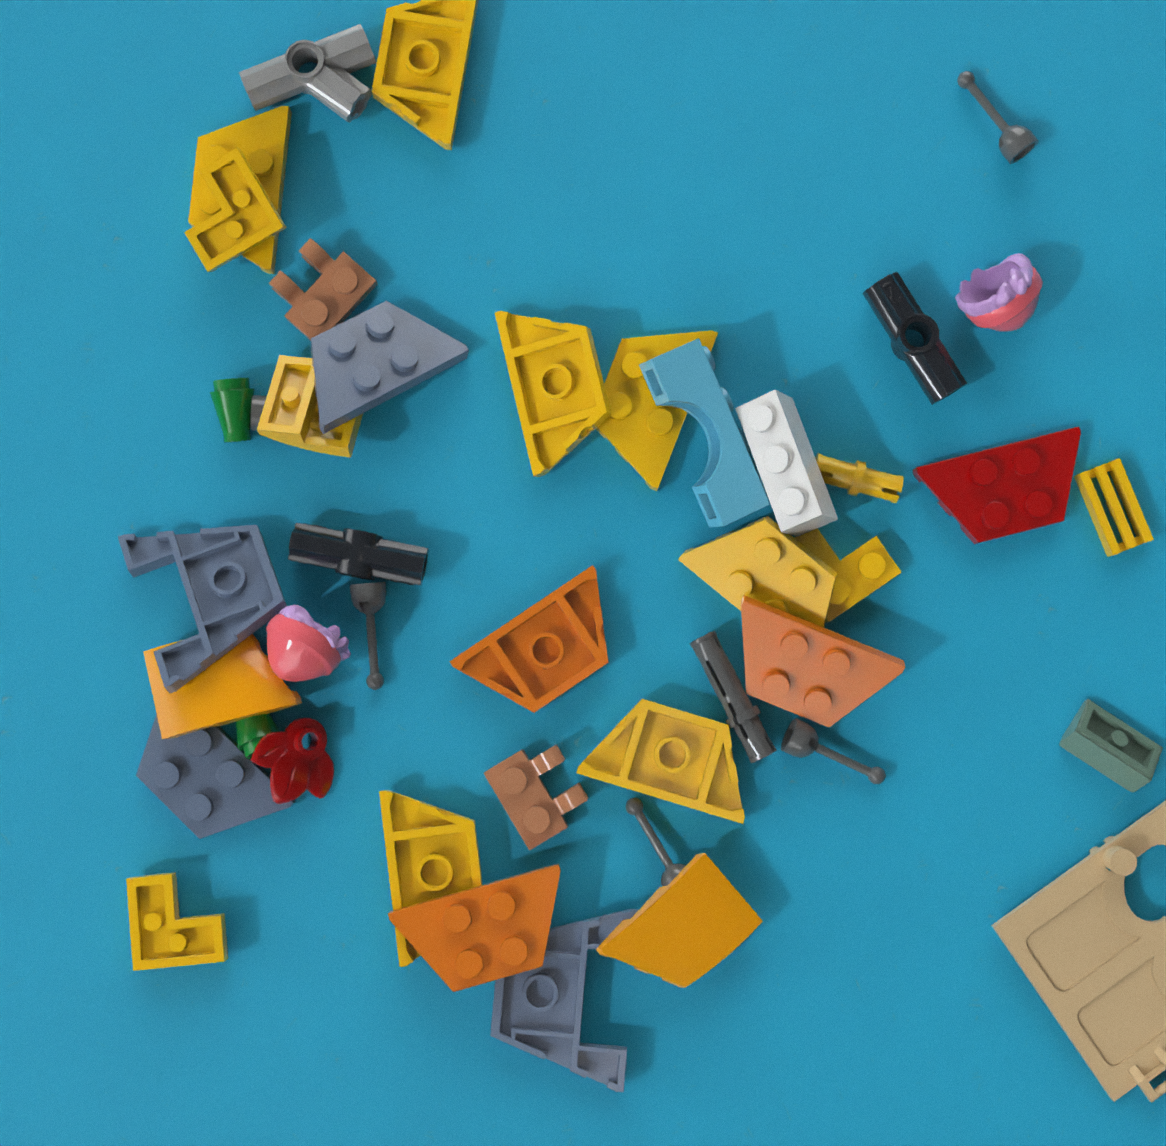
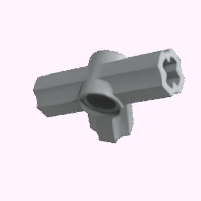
[239,24,376,123]

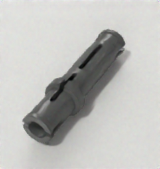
[689,631,777,763]

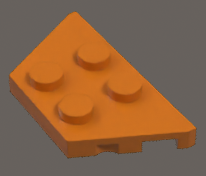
[449,565,608,713]
[741,595,905,728]
[388,863,561,992]

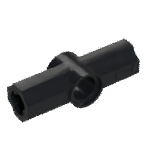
[863,272,967,405]
[288,522,429,586]

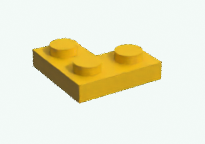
[184,147,287,272]
[795,528,901,623]
[126,872,228,971]

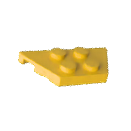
[371,0,479,150]
[188,106,292,274]
[495,311,611,477]
[596,330,718,491]
[678,516,837,627]
[576,699,745,824]
[379,790,483,967]

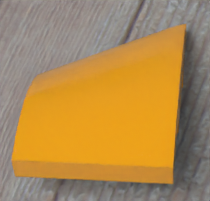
[143,634,302,739]
[596,853,763,988]

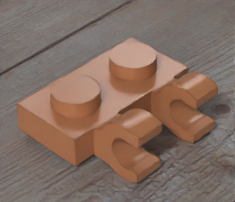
[269,238,378,341]
[484,744,589,851]

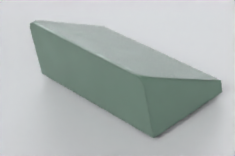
[1059,699,1163,792]

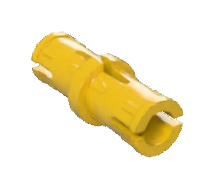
[815,453,904,504]

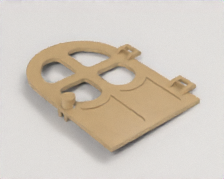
[991,800,1166,1103]

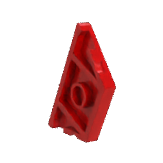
[912,426,1081,544]

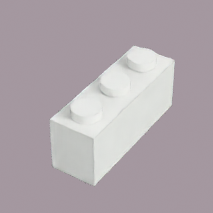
[735,390,838,536]

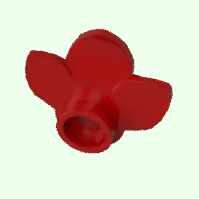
[251,718,334,804]

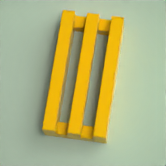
[1074,458,1154,557]

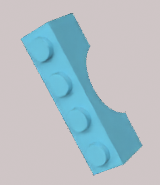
[639,338,770,528]

